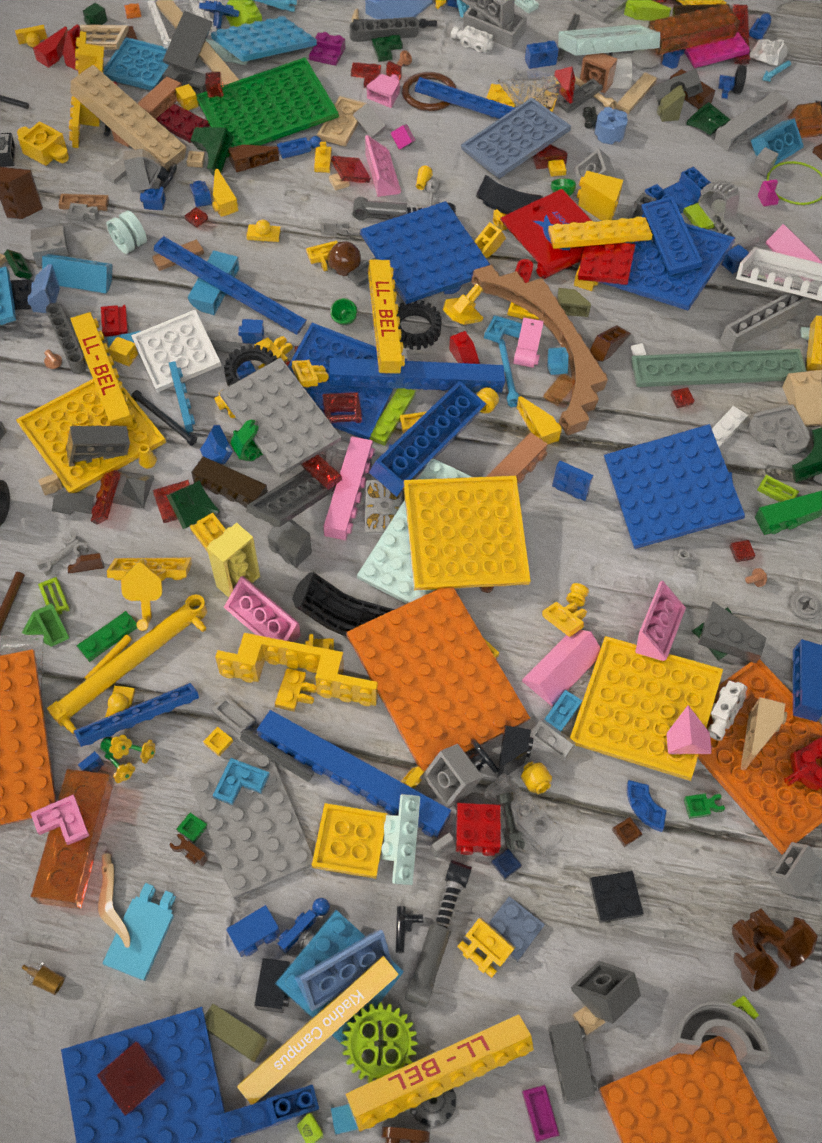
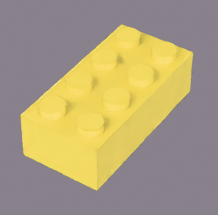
[207,523,260,598]

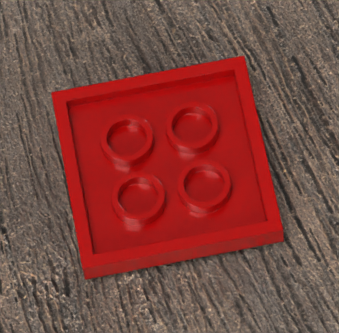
[578,243,635,285]

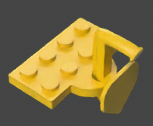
[107,557,192,631]

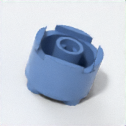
[595,107,628,144]

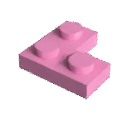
[31,795,89,845]

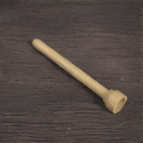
[575,76,617,109]

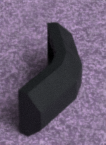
[292,572,395,637]

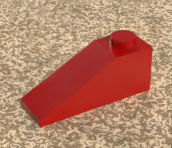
[63,24,81,71]
[33,26,68,68]
[552,66,576,104]

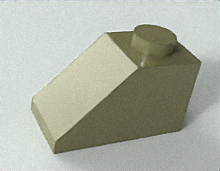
[657,85,685,122]
[557,288,591,317]

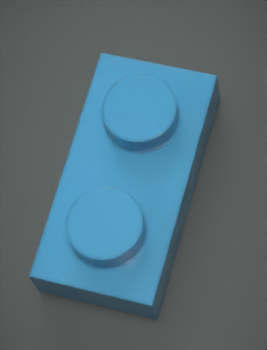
[544,690,582,732]

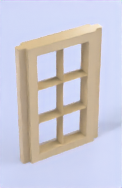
[80,25,129,50]

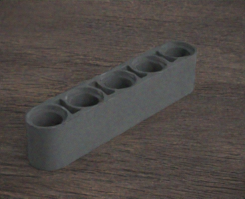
[350,17,419,42]
[46,303,87,374]

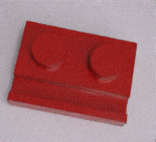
[101,305,128,337]

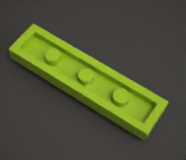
[370,388,416,446]

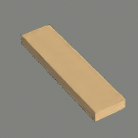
[616,72,657,114]

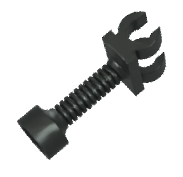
[583,107,623,129]
[496,792,525,851]

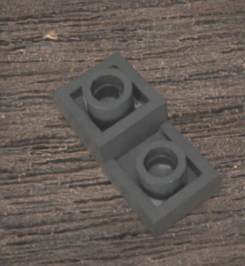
[52,493,94,515]

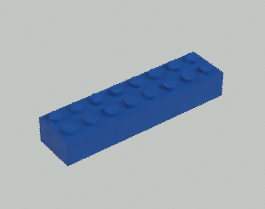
[369,381,486,497]

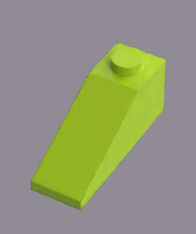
[624,0,671,22]

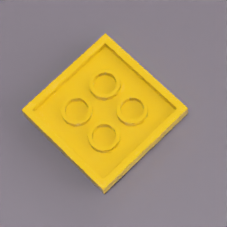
[312,803,388,879]

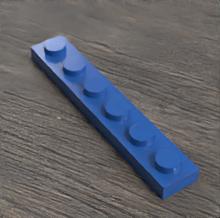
[74,683,199,747]

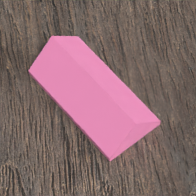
[365,135,401,197]
[766,224,822,283]
[224,576,301,642]
[635,581,686,661]
[522,630,601,707]

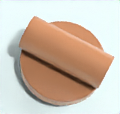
[397,50,412,67]
[44,349,62,369]
[745,568,767,587]

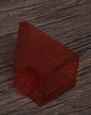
[532,144,568,170]

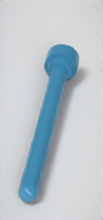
[498,339,520,407]

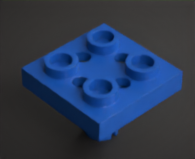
[199,0,239,29]

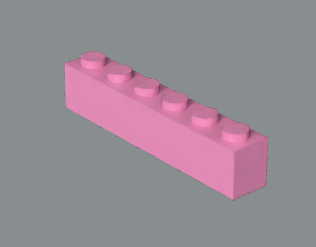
[324,436,375,541]

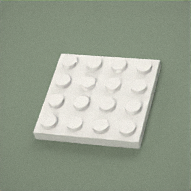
[131,310,222,393]

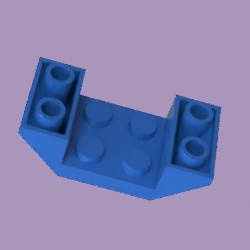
[644,166,711,213]

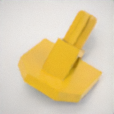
[443,284,483,325]

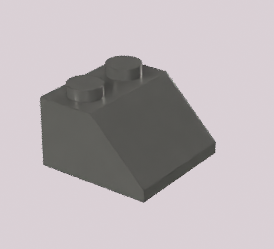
[268,519,312,568]
[571,961,641,1024]

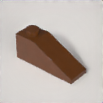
[590,325,631,362]

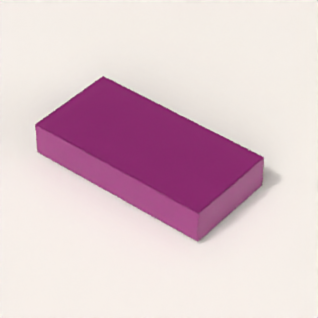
[522,1085,560,1142]

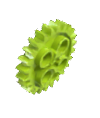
[341,1002,418,1083]

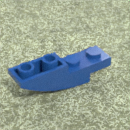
[217,1084,319,1142]

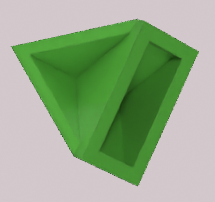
[22,603,69,647]

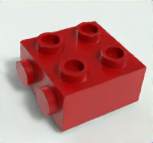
[456,803,501,856]

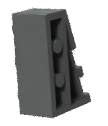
[66,426,130,467]
[698,601,766,663]

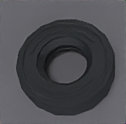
[733,65,747,94]

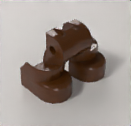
[732,908,818,992]

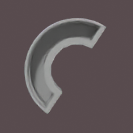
[669,1002,771,1066]

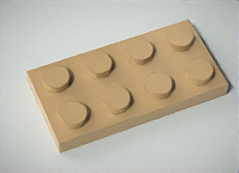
[317,96,367,147]

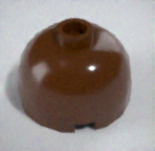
[327,241,361,276]

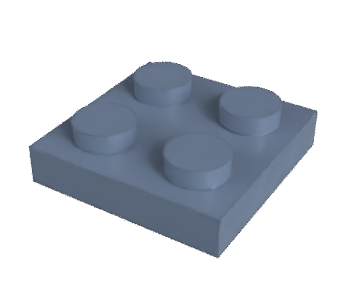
[488,896,545,962]

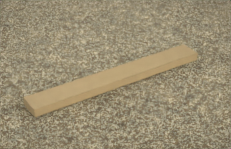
[156,0,239,85]

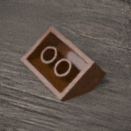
[0,167,43,219]

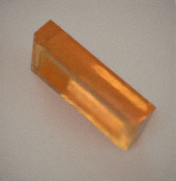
[543,374,575,406]

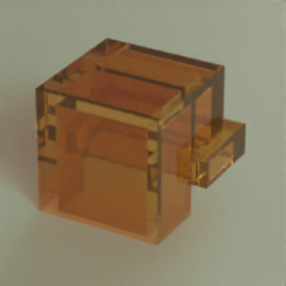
[788,102,822,138]

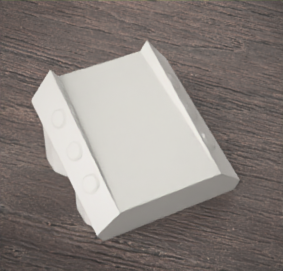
[749,39,788,68]

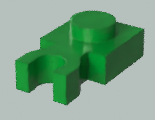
[684,793,725,819]

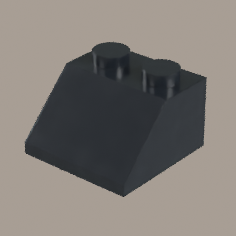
[497,726,534,780]

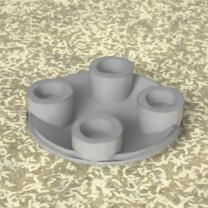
[631,49,660,70]

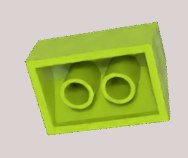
[225,0,262,27]

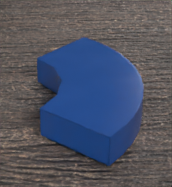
[627,780,667,832]

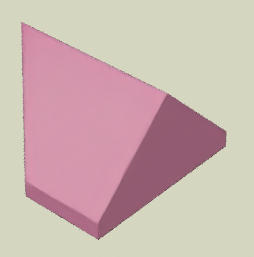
[667,705,711,754]

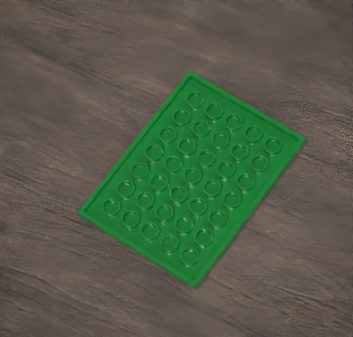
[197,57,339,157]

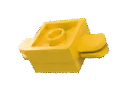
[17,121,69,166]

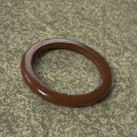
[402,72,457,111]

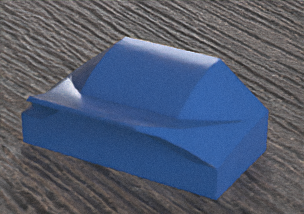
[200,425,233,464]

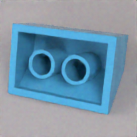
[751,118,804,165]

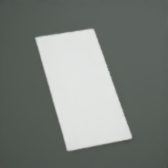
[607,52,632,89]

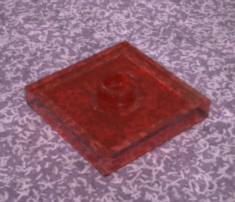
[331,156,371,183]
[97,1041,166,1116]

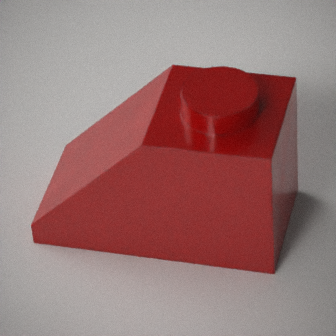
[449,331,480,364]

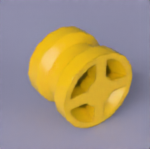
[566,583,589,607]

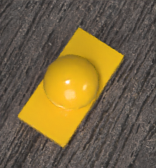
[15,25,47,48]
[247,219,281,242]
[105,686,136,718]

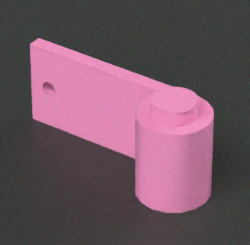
[513,318,544,368]

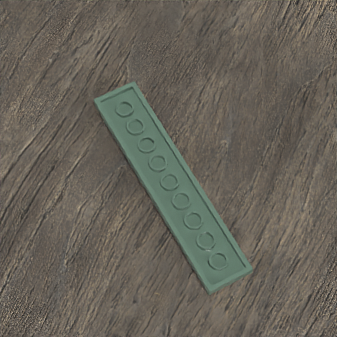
[631,349,806,387]

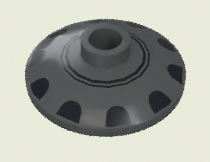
[410,1088,456,1127]

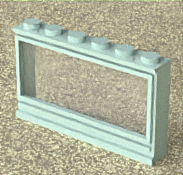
[558,24,660,56]

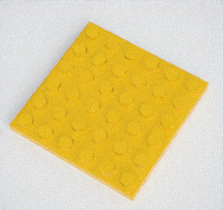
[16,379,166,493]
[404,476,531,591]
[570,636,723,781]

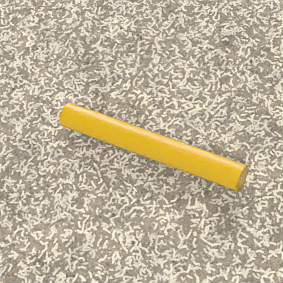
[84,635,132,680]

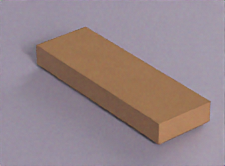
[58,194,109,211]
[152,239,204,271]

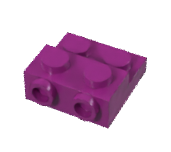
[309,32,346,66]

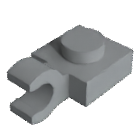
[320,218,349,237]

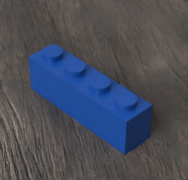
[793,639,822,722]

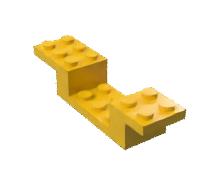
[69,31,104,148]
[215,633,378,706]

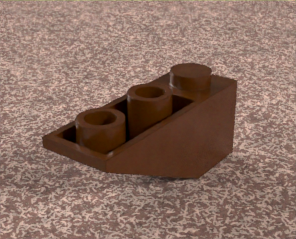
[228,145,279,173]

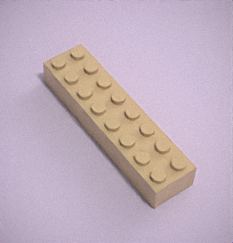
[71,65,186,170]

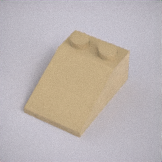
[782,370,822,427]
[741,697,787,770]

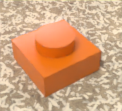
[124,3,141,19]

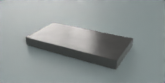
[163,11,212,74]

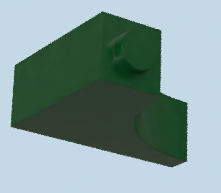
[191,127,233,176]
[792,427,822,482]

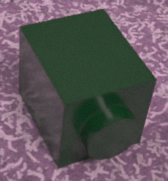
[83,3,108,25]

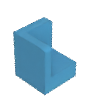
[547,347,569,375]

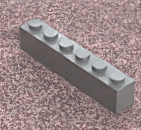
[714,91,789,152]
[720,286,812,351]

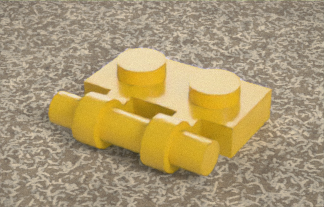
[457,917,516,978]

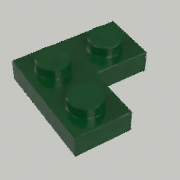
[371,35,403,62]

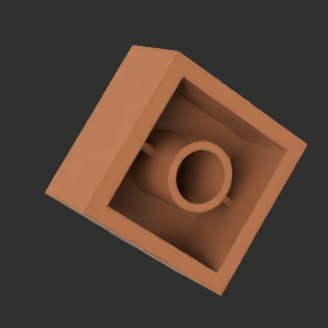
[580,52,618,94]

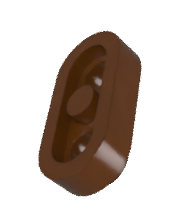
[381,1127,430,1143]

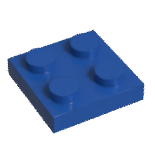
[552,461,594,501]

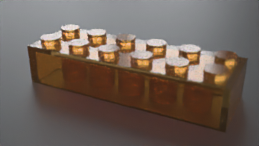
[648,4,740,55]
[31,769,114,909]

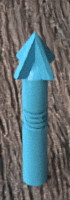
[762,60,791,82]

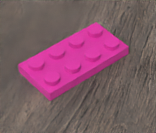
[685,32,750,69]

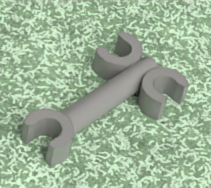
[37,531,89,576]

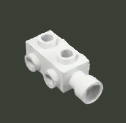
[451,26,493,53]
[708,681,747,741]

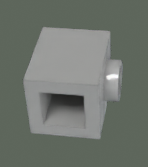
[752,147,778,176]

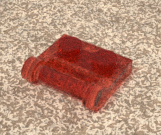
[322,392,362,423]

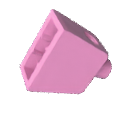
[367,74,400,108]

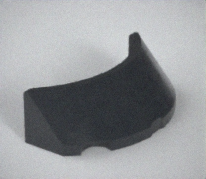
[476,175,543,214]

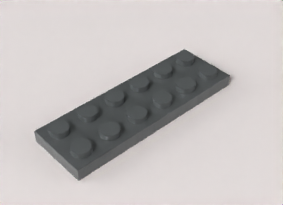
[246,468,337,527]

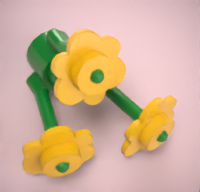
[100,734,156,783]

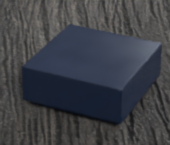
[491,848,522,880]

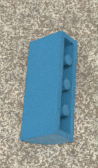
[188,250,240,315]
[42,254,113,293]

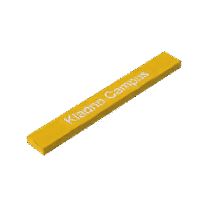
[237,955,399,1105]

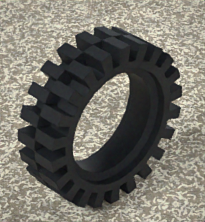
[396,300,442,350]
[224,344,277,386]

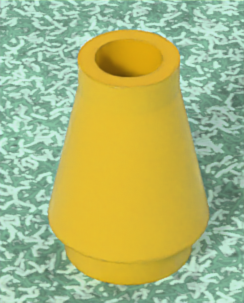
[416,165,433,190]
[138,444,157,469]

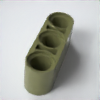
[205,1003,268,1062]

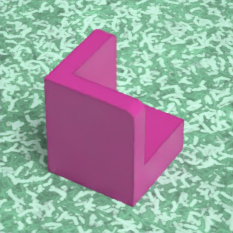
[391,124,416,149]
[758,179,779,207]

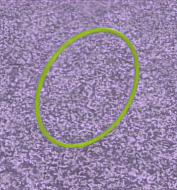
[767,161,822,205]

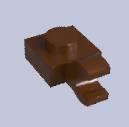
[169,834,208,867]

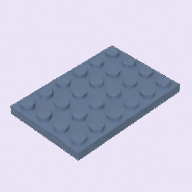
[461,98,571,179]

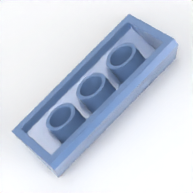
[295,929,392,1011]

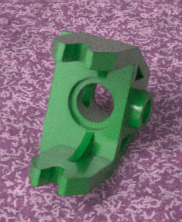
[230,419,263,462]

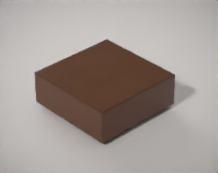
[612,817,643,848]

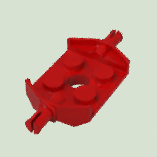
[784,737,822,790]

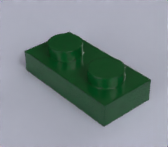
[4,249,33,280]

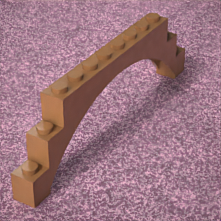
[471,265,608,436]

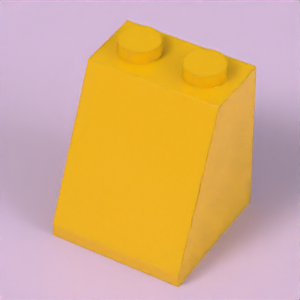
[577,171,623,221]

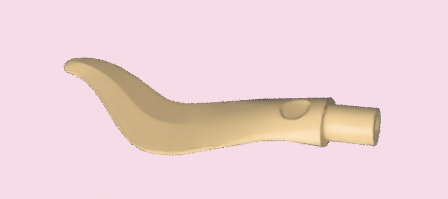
[98,853,130,948]

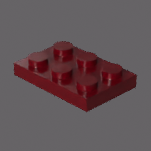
[155,103,210,143]

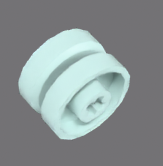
[106,210,147,254]

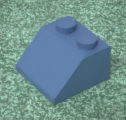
[28,264,60,313]

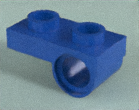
[662,39,687,69]
[189,181,212,208]

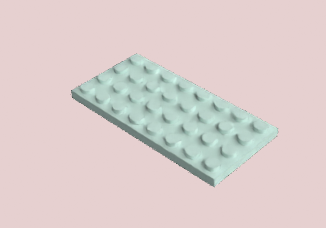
[357,458,471,604]

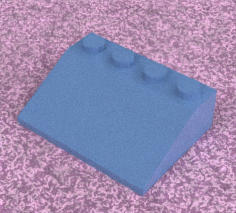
[365,0,433,19]

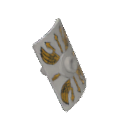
[365,480,402,533]

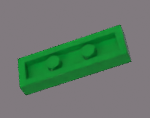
[76,611,137,662]

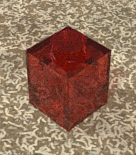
[205,71,223,97]

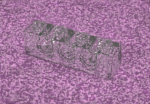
[484,773,564,858]

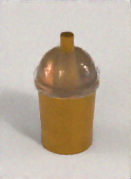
[22,963,65,995]

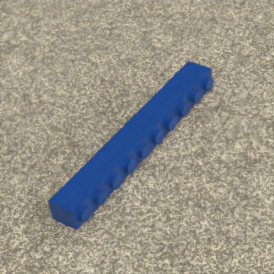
[328,358,505,393]
[257,710,451,838]

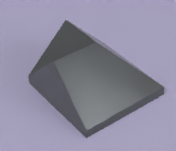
[107,470,154,508]

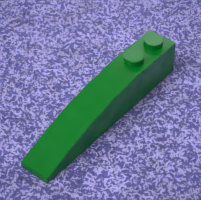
[754,491,822,535]

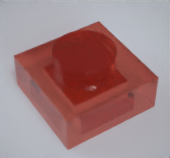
[386,61,402,81]
[185,207,208,228]
[671,387,695,408]
[730,540,756,563]

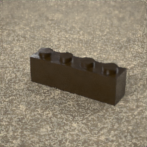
[191,456,268,508]

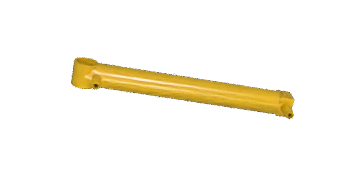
[47,594,207,734]

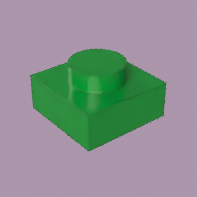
[176,812,207,844]

